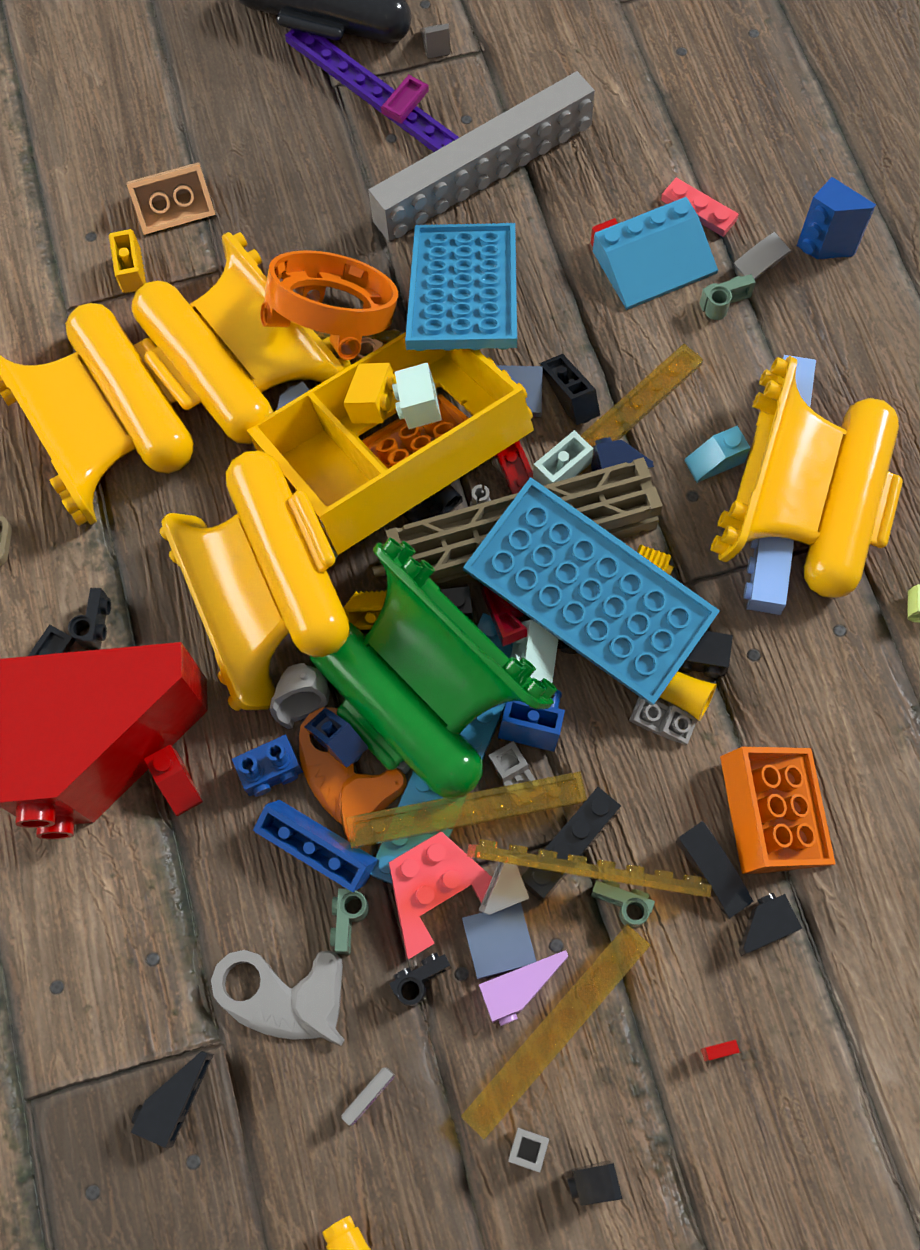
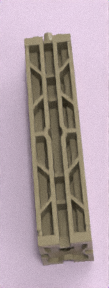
[372,457,663,589]

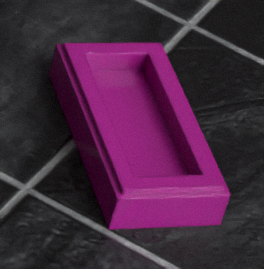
[381,75,429,124]

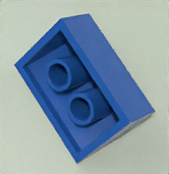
[796,177,876,259]

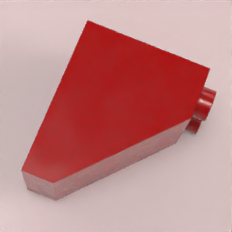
[0,642,208,840]

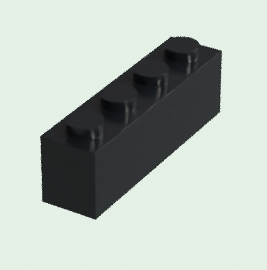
[521,787,621,903]

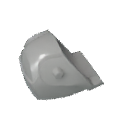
[269,663,330,729]

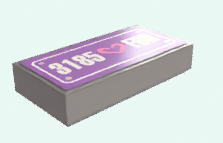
[341,1067,396,1126]

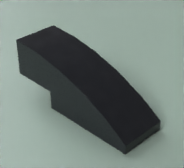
[676,821,754,920]

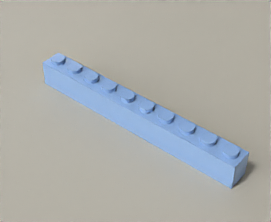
[743,355,816,615]

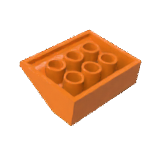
[362,393,469,469]
[720,747,836,874]

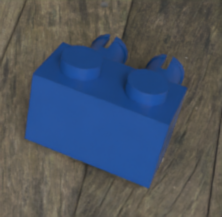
[498,689,565,752]
[232,734,303,797]

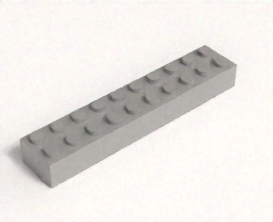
[368,71,595,242]

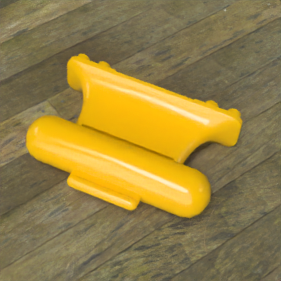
[132,232,351,444]
[0,303,194,526]
[710,356,903,598]
[160,451,349,711]

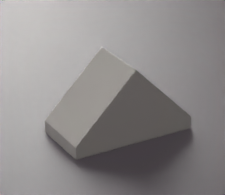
[420,24,451,59]
[478,854,529,915]

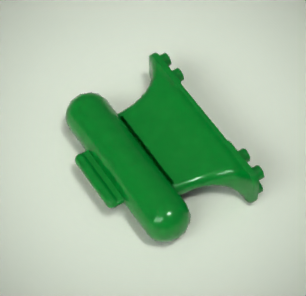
[308,538,557,799]

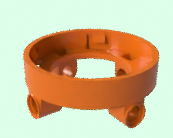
[260,251,398,360]

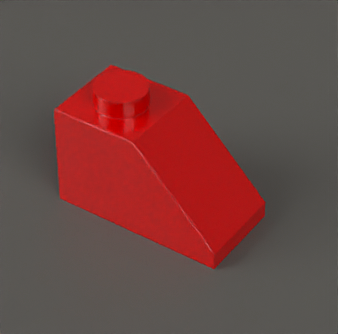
[144,744,203,816]

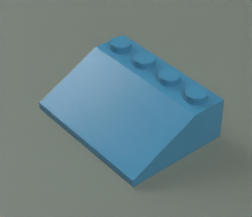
[593,197,718,310]

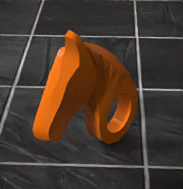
[299,707,408,843]

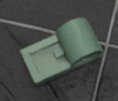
[699,274,756,320]
[591,879,655,928]
[330,889,369,955]

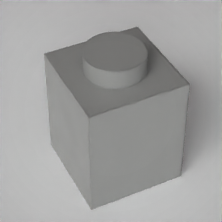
[508,1127,549,1172]

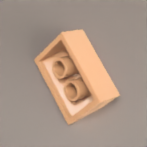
[127,162,216,235]

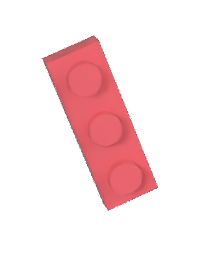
[661,178,739,237]

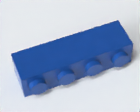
[253,800,378,892]

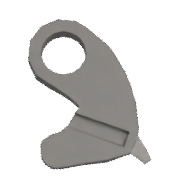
[211,950,345,1046]

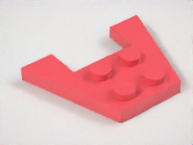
[388,831,492,960]

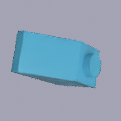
[685,425,751,483]

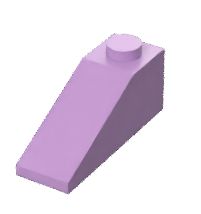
[479,950,568,1026]

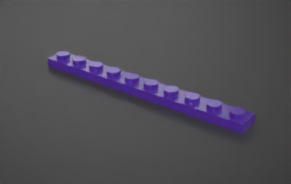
[285,29,459,152]

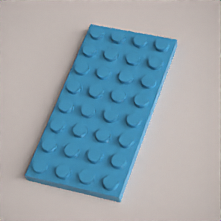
[405,223,517,351]
[463,477,720,706]

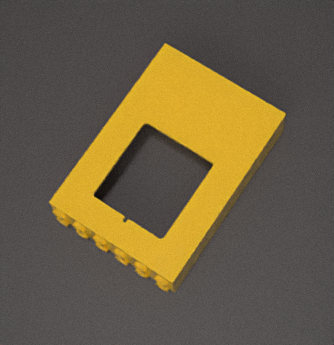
[247,332,534,555]

